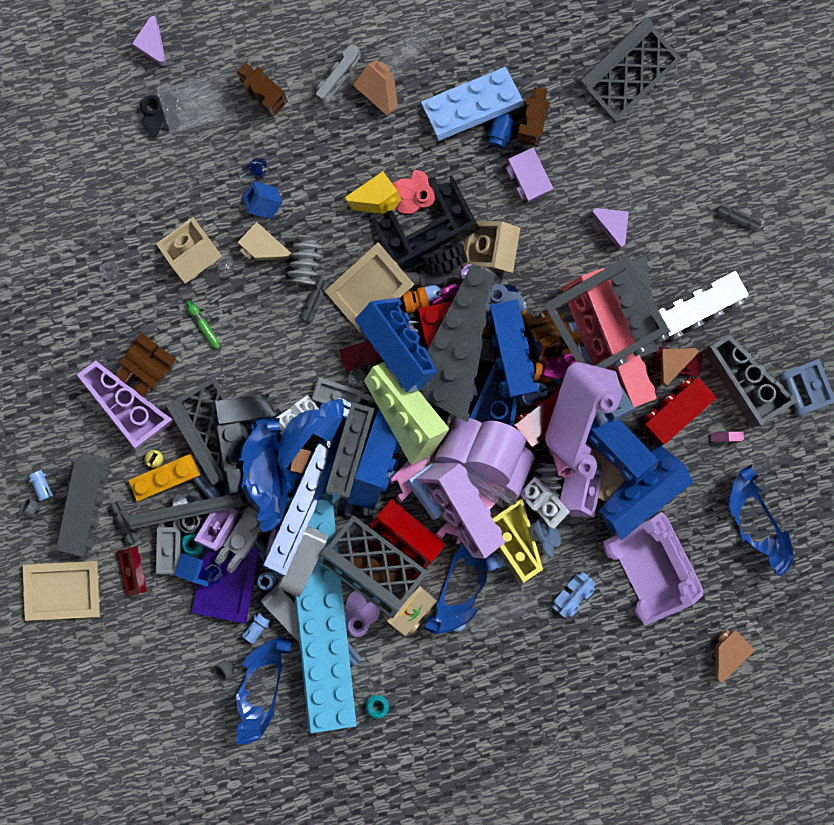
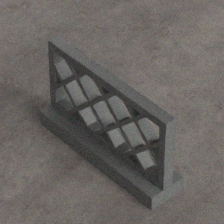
[577,17,682,122]
[166,377,249,485]
[325,402,374,507]
[318,515,428,618]

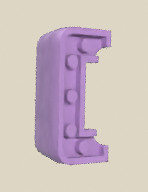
[545,362,623,480]
[603,512,703,626]

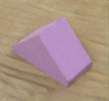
[132,16,166,66]
[591,208,629,250]
[194,508,238,551]

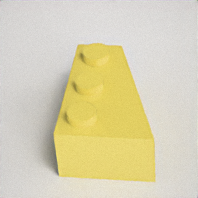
[492,498,543,584]

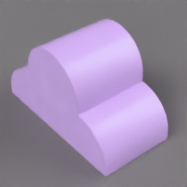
[435,417,535,502]

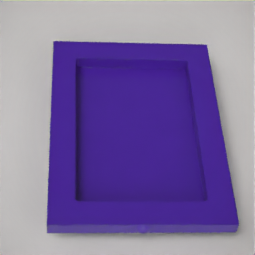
[192,546,260,624]

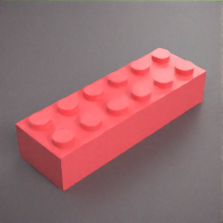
[561,268,657,407]

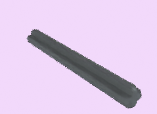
[128,493,244,529]

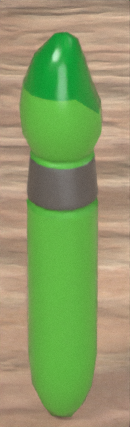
[186,301,219,349]

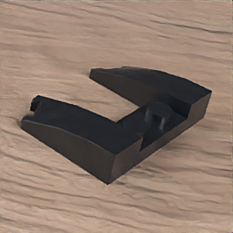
[371,176,480,271]
[211,394,289,495]

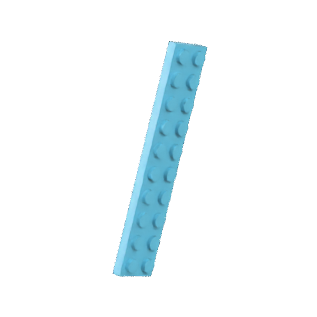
[285,493,357,733]

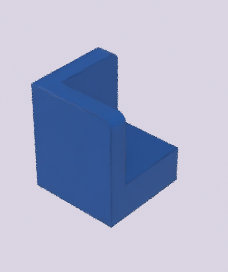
[242,181,283,219]
[174,553,209,587]

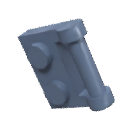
[779,359,834,417]

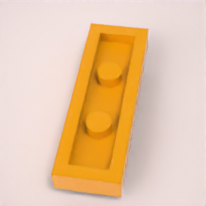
[128,454,201,502]

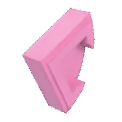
[711,432,744,442]

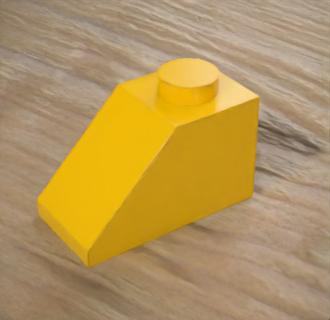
[345,171,402,214]

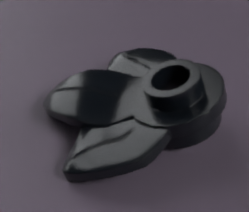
[140,95,181,138]
[172,489,210,533]

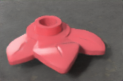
[393,170,436,214]

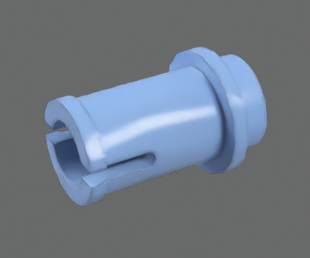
[519,382,548,406]
[29,470,53,501]
[258,572,276,590]
[242,613,270,644]

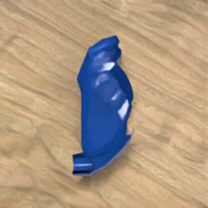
[277,399,344,498]
[239,418,288,532]
[728,465,794,576]
[424,544,487,634]
[236,637,292,744]

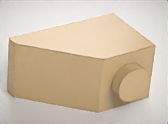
[238,222,291,261]

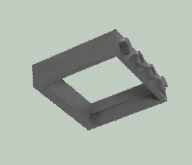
[544,256,671,369]

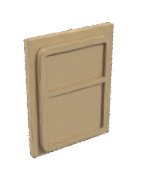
[325,243,414,333]
[23,561,100,621]

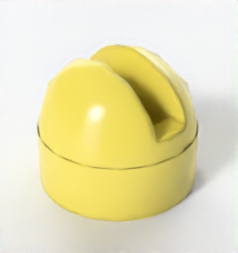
[144,450,163,468]

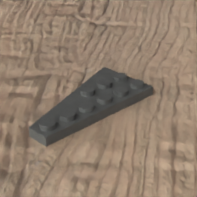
[419,264,495,422]

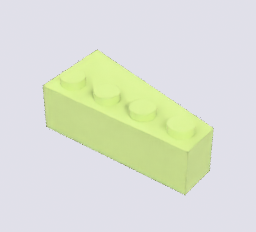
[364,362,449,465]

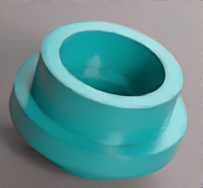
[181,533,204,556]
[366,695,389,719]

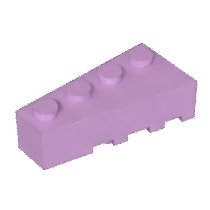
[77,361,173,451]
[416,463,505,559]

